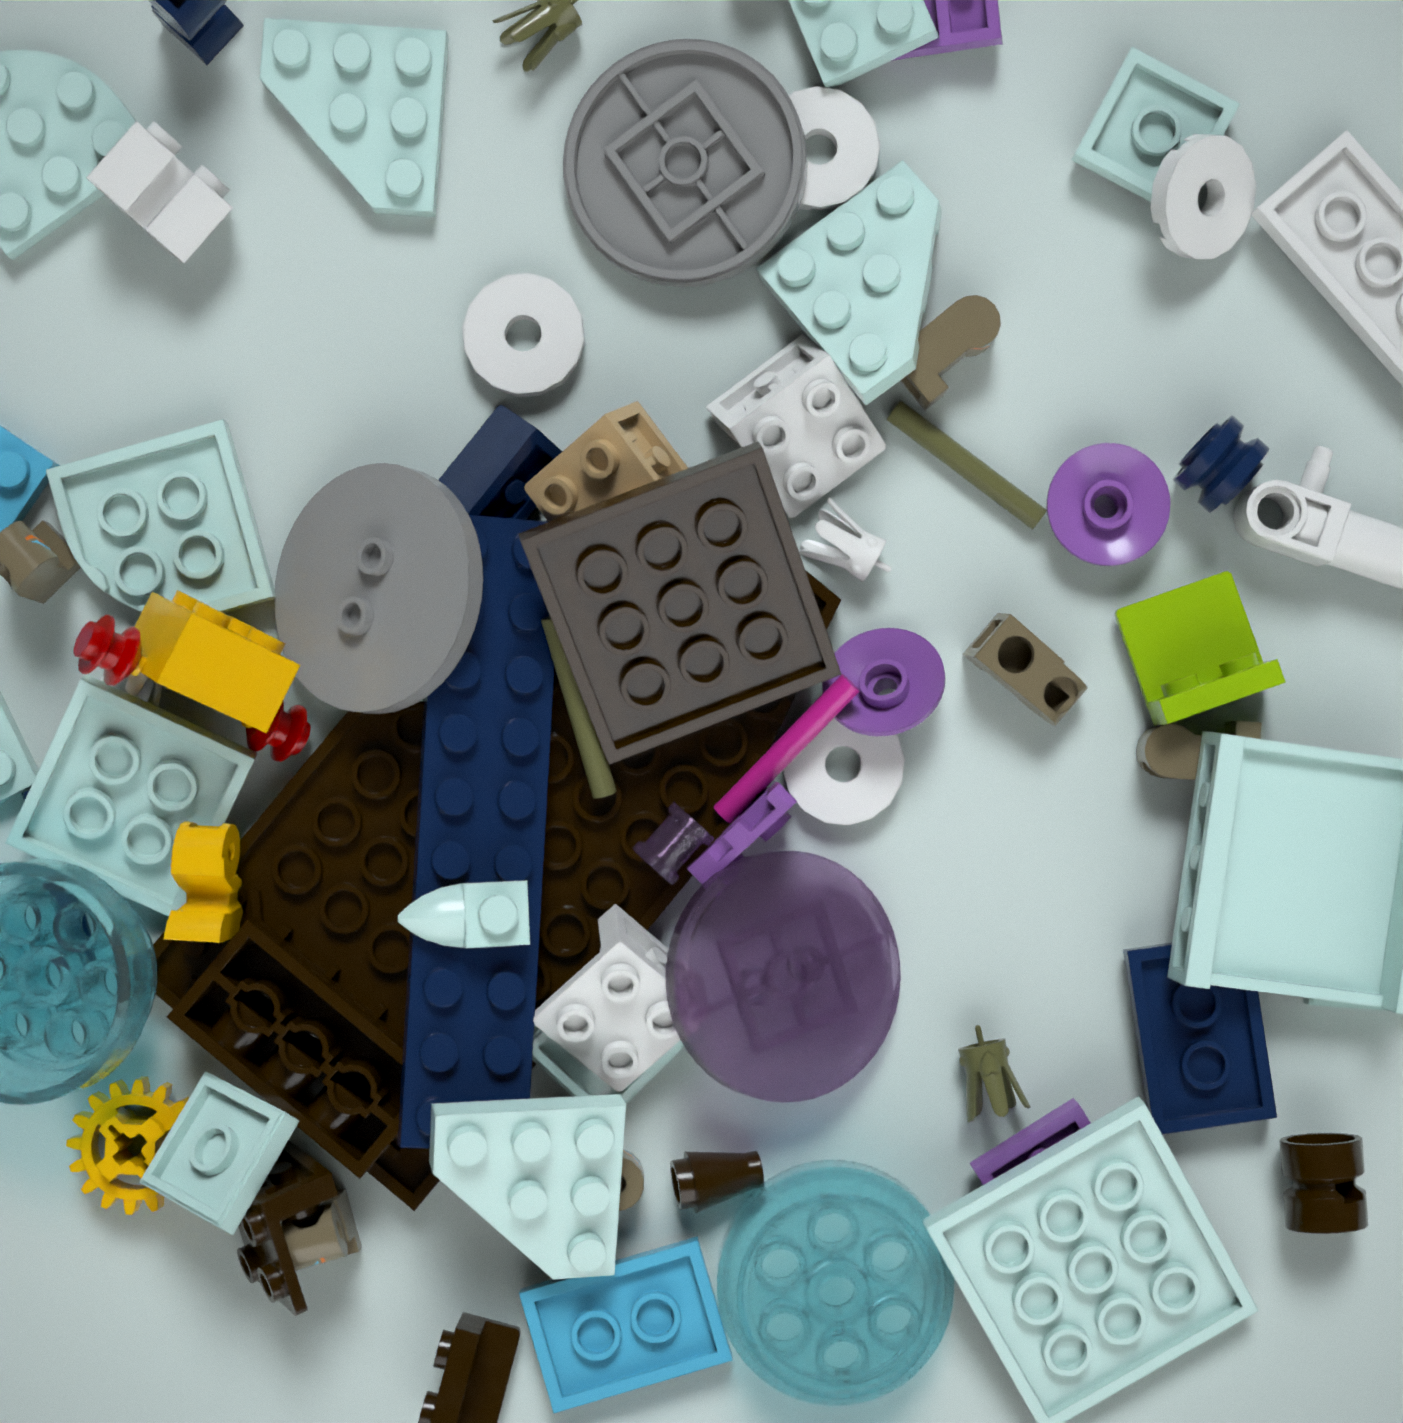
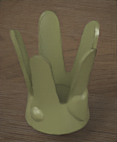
[492,0,582,72]
[958,1025,1031,1123]

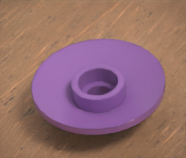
[1046,443,1171,566]
[822,628,946,736]

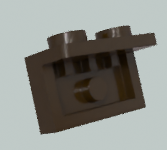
[418,1312,521,1423]

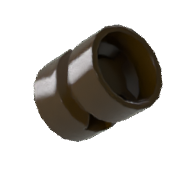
[1279,1133,1368,1234]

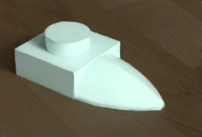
[397,881,530,948]

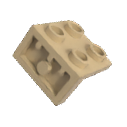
[524,401,688,522]

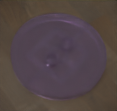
[665,851,901,1103]

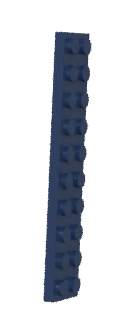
[397,515,554,1148]

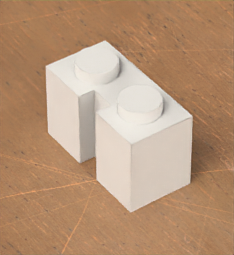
[86,121,233,263]

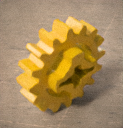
[66,1076,189,1215]

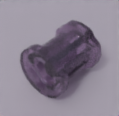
[632,802,715,885]

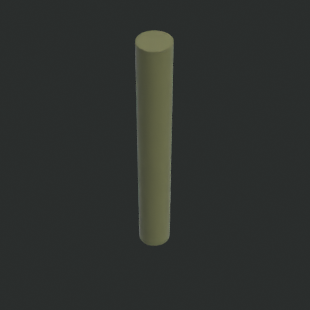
[886,401,1047,530]
[541,616,617,799]

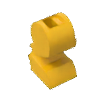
[163,821,243,943]

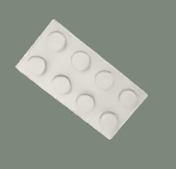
[1251,130,1403,387]

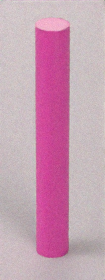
[713,674,860,823]

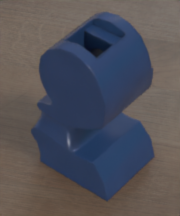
[148,0,244,65]

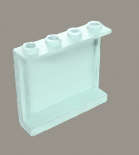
[1167,731,1403,1014]

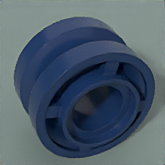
[1173,415,1270,513]

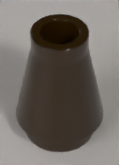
[670,1151,764,1213]

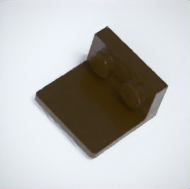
[237,1140,338,1316]

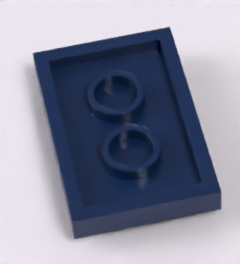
[1123,942,1277,1135]

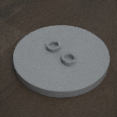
[563,39,808,287]
[274,463,483,714]

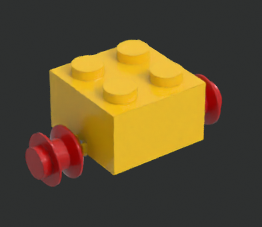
[73,590,311,762]

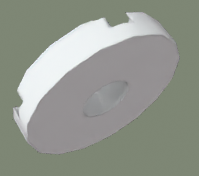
[789,86,880,211]
[1150,134,1256,259]
[462,273,585,397]
[782,718,905,825]

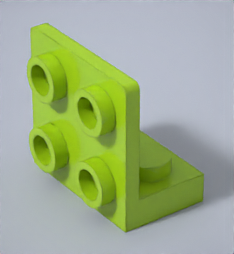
[1114,571,1286,726]

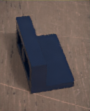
[438,405,562,520]

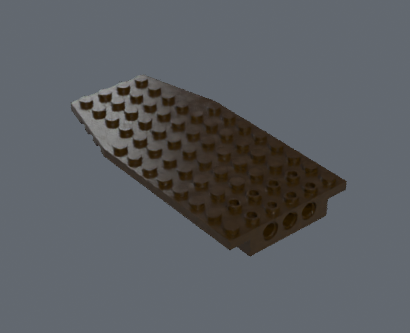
[130,520,841,1211]

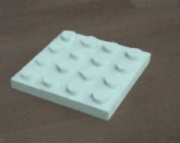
[922,1096,1259,1423]

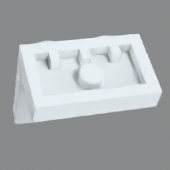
[706,334,886,518]
[533,904,708,1092]

